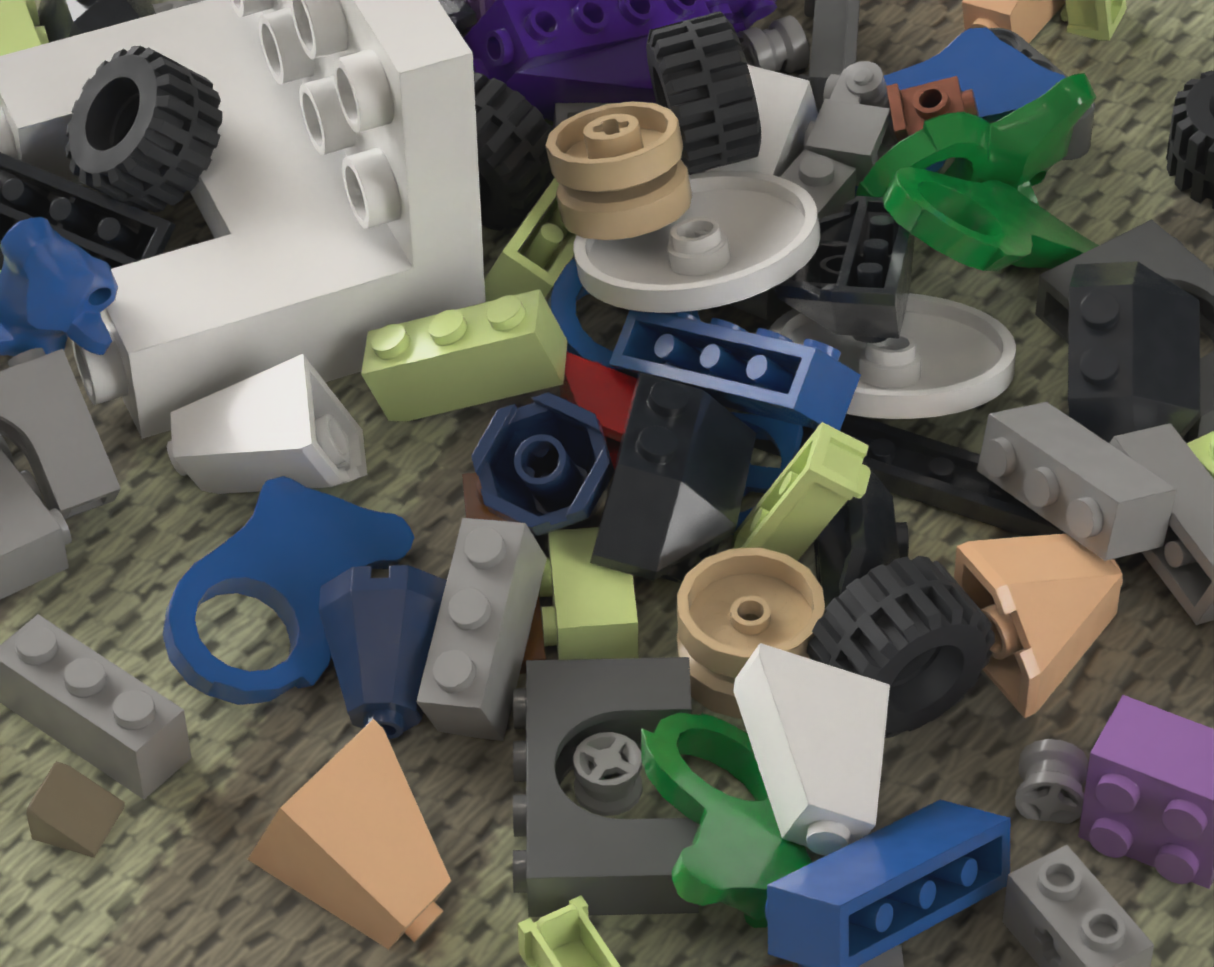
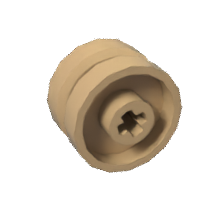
[546,101,692,240]
[677,547,825,719]

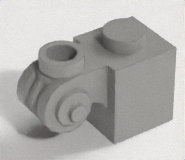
[804,61,898,186]

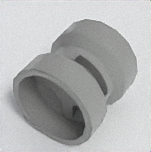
[737,15,810,74]

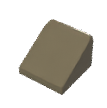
[26,761,125,858]

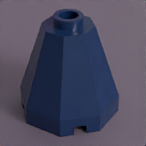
[471,392,615,535]
[319,565,447,739]

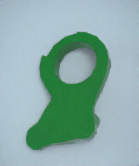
[856,73,1096,205]
[883,167,1099,271]
[641,713,813,928]

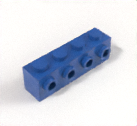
[609,310,861,431]
[765,799,1011,967]

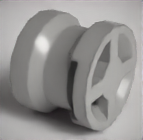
[573,732,642,816]
[1015,739,1088,824]

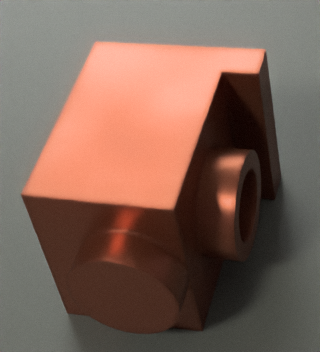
[886,76,979,142]

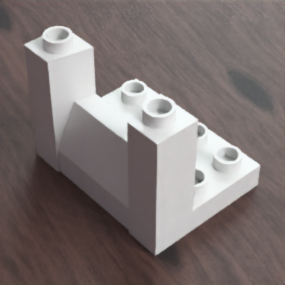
[0,0,486,439]

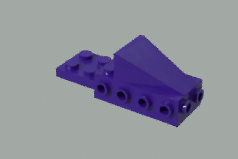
[463,0,777,121]

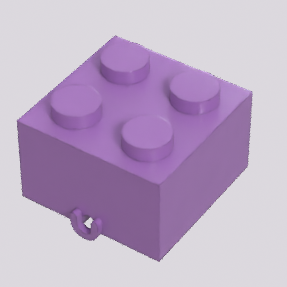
[1078,695,1214,889]

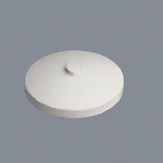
[573,171,821,313]
[769,293,1016,419]

